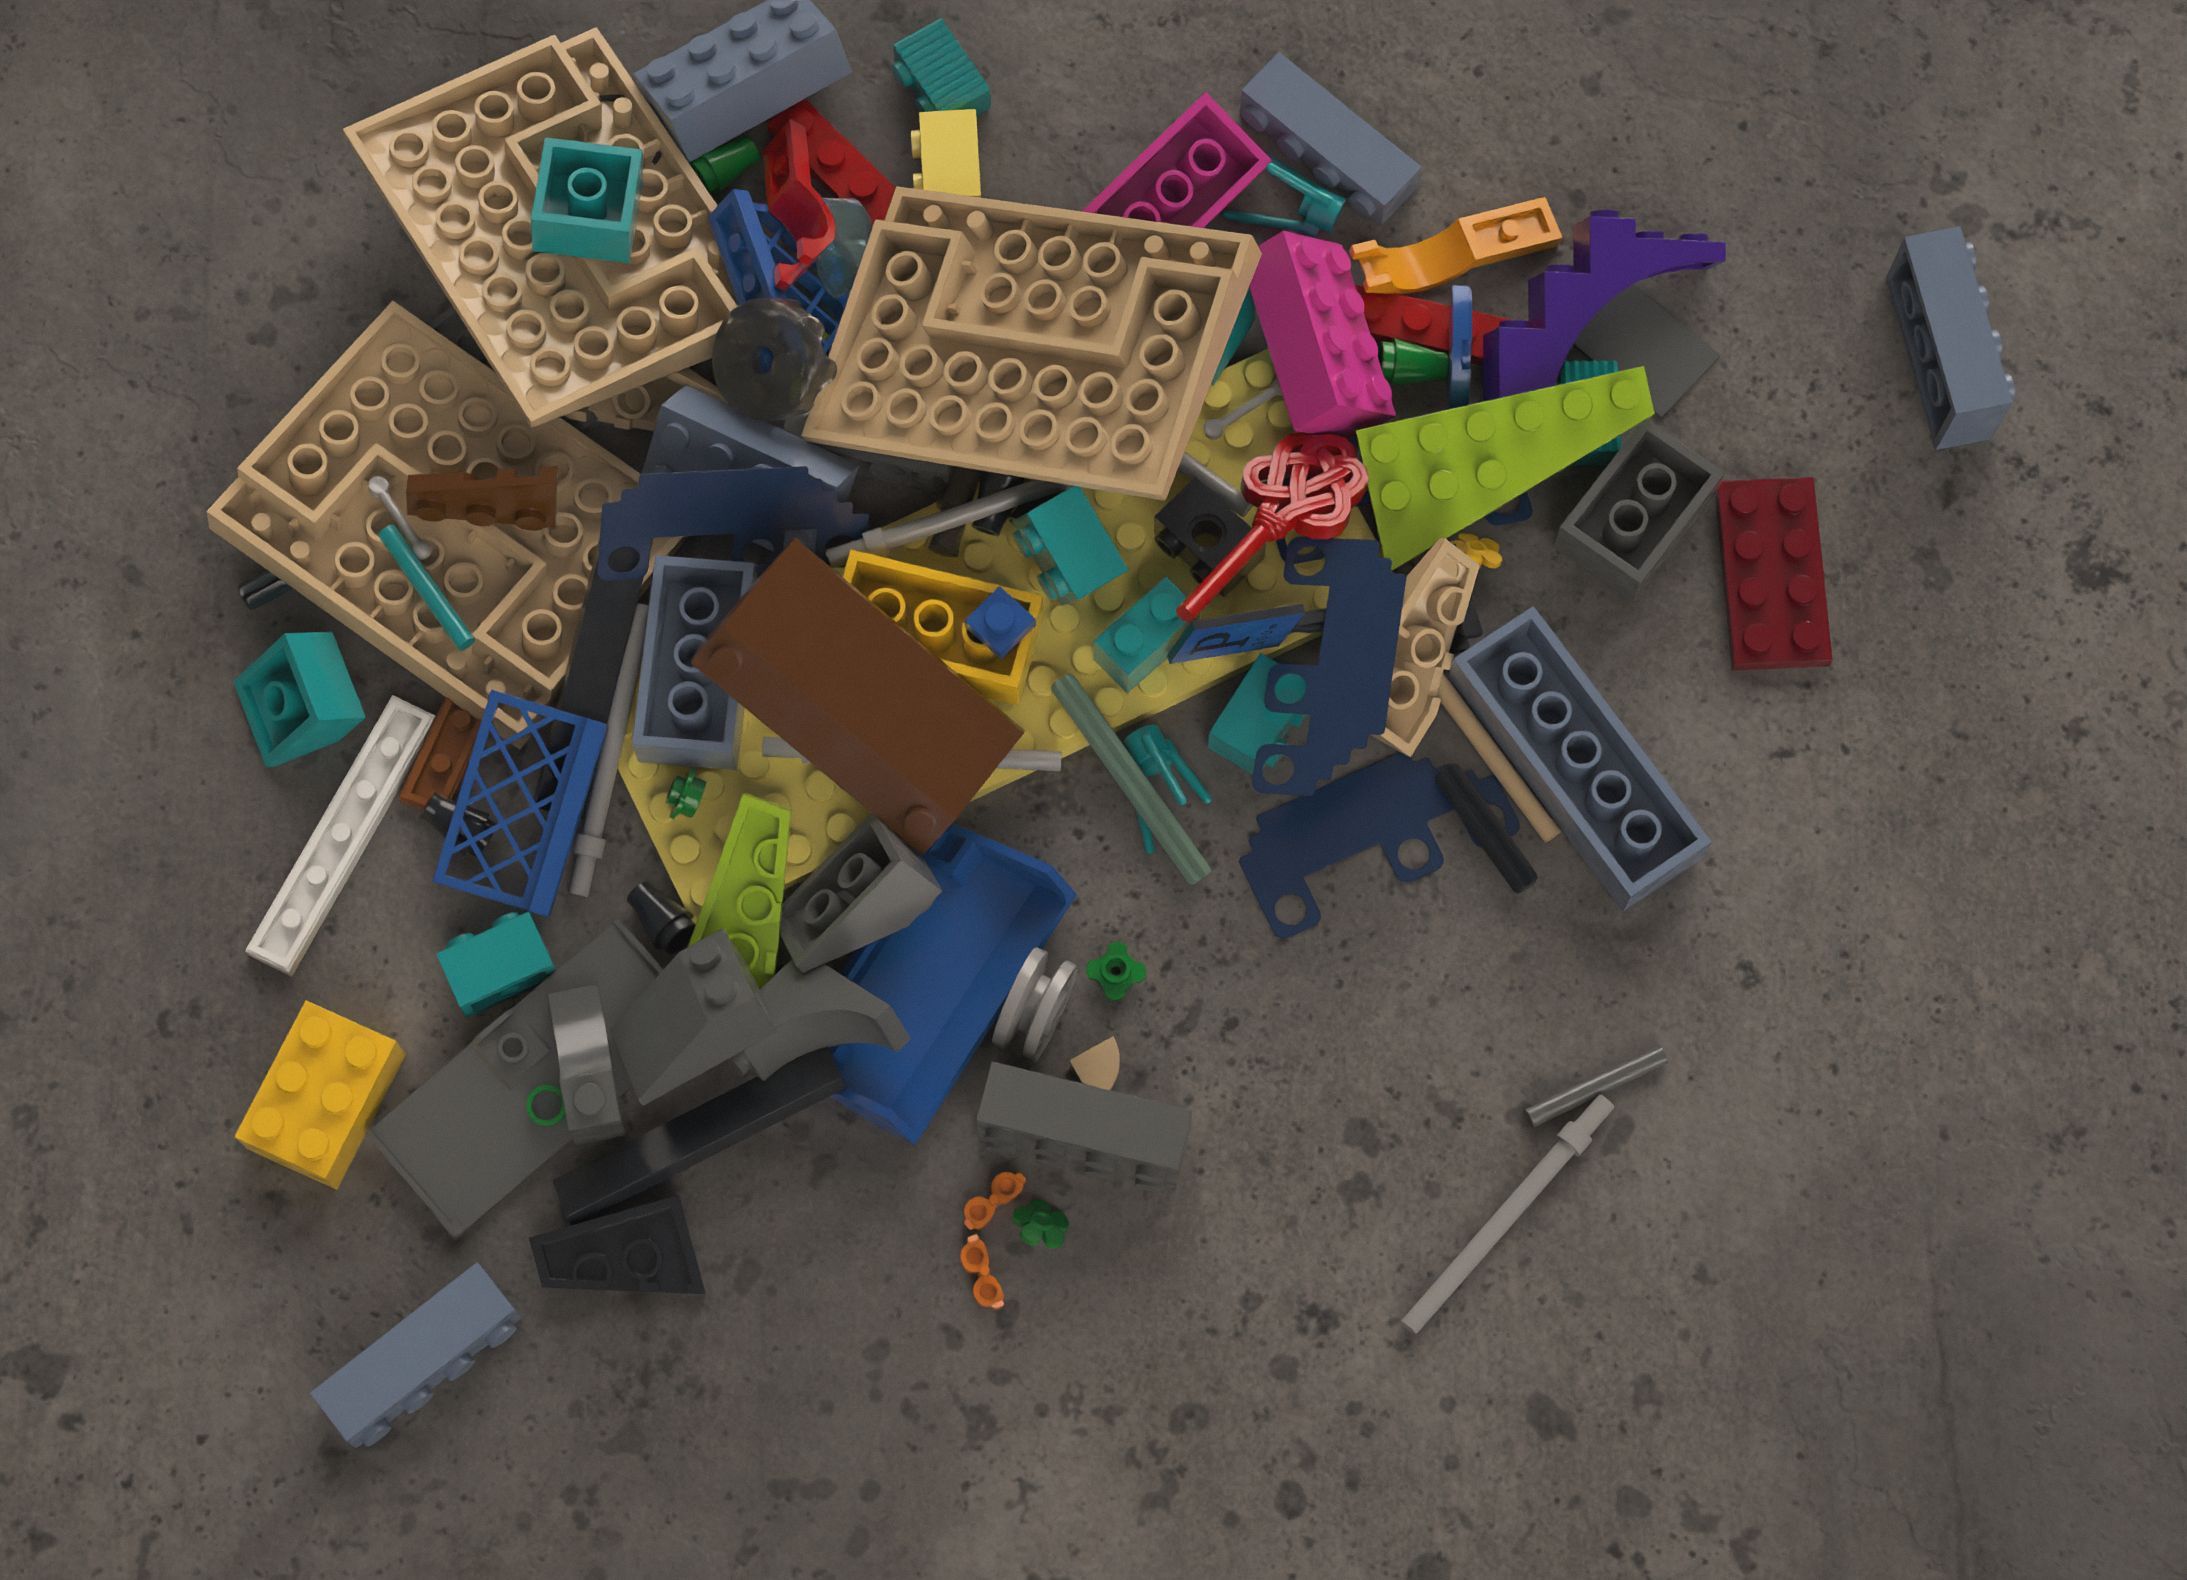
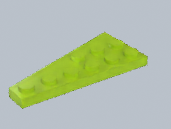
[1356,366,1655,572]

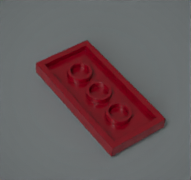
[1715,477,1833,671]

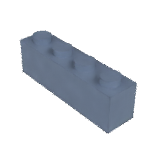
[1240,52,1422,226]
[310,1262,522,1448]

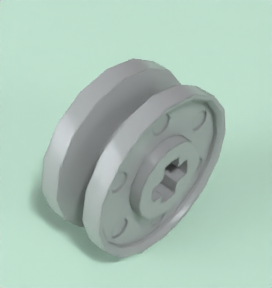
[992,947,1078,1063]

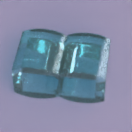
[816,198,873,299]

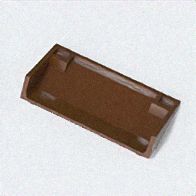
[690,537,1025,855]

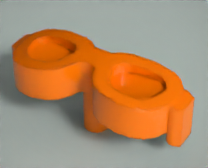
[964,1172,1026,1232]
[960,1234,1004,1311]

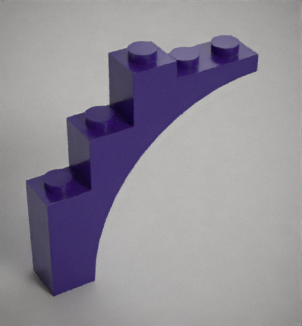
[1483,209,1726,402]

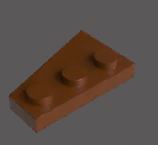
[406,466,558,531]

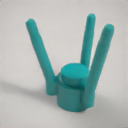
[1223,154,1346,238]
[1123,725,1212,854]

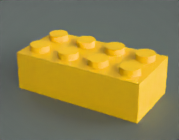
[843,549,1044,706]

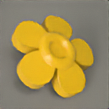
[1451,533,1502,569]

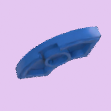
[1446,285,1472,410]

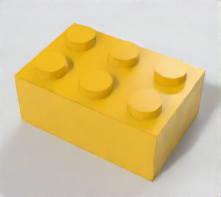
[234,1000,407,1190]

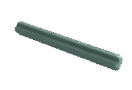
[1051,673,1211,885]

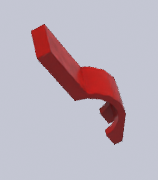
[763,119,836,291]

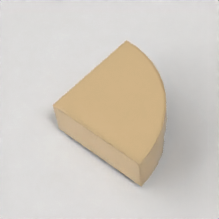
[1069,1036,1120,1090]

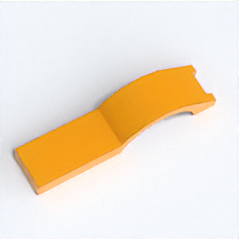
[1349,197,1563,294]

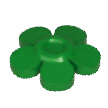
[1011,1199,1069,1249]

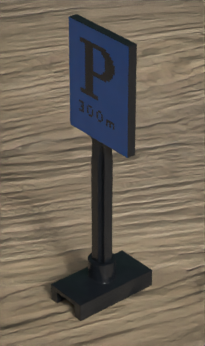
[1167,544,1483,664]

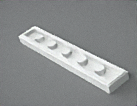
[245,695,436,977]

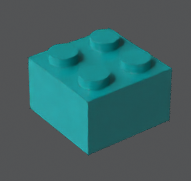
[531,137,643,264]
[1012,486,1128,606]

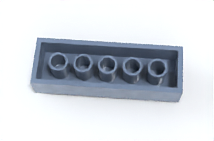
[1448,606,1712,912]

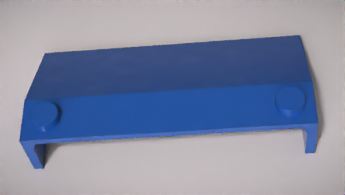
[829,823,1077,1145]

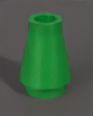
[688,136,760,194]
[1377,338,1448,386]

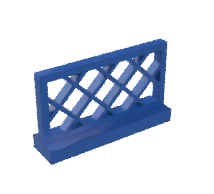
[708,189,847,379]
[433,689,609,917]

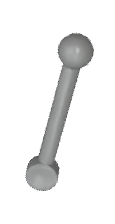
[1204,378,1283,440]
[369,477,431,560]

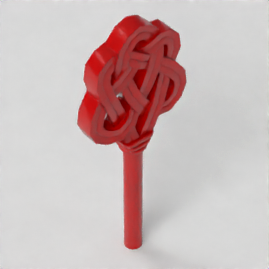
[1176,432,1369,623]

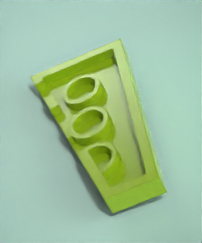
[688,793,792,990]

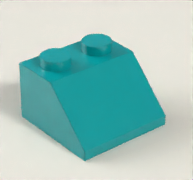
[233,632,366,768]

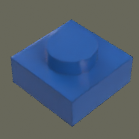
[965,586,1036,659]

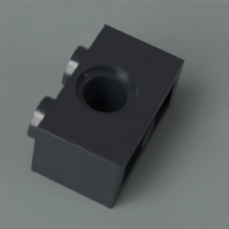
[1154,477,1266,597]

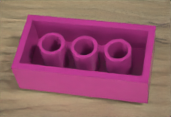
[1081,92,1272,228]
[1249,231,1396,438]

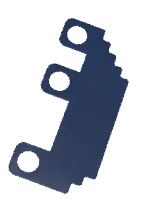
[597,466,869,581]
[1252,537,1407,797]
[1239,752,1520,938]

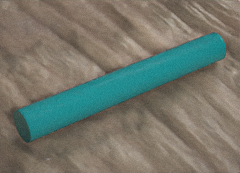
[378,525,475,651]

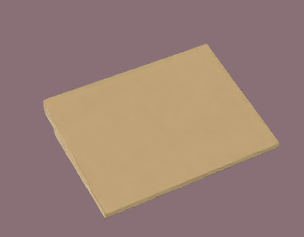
[343,27,752,428]
[801,186,1262,501]
[207,301,688,750]

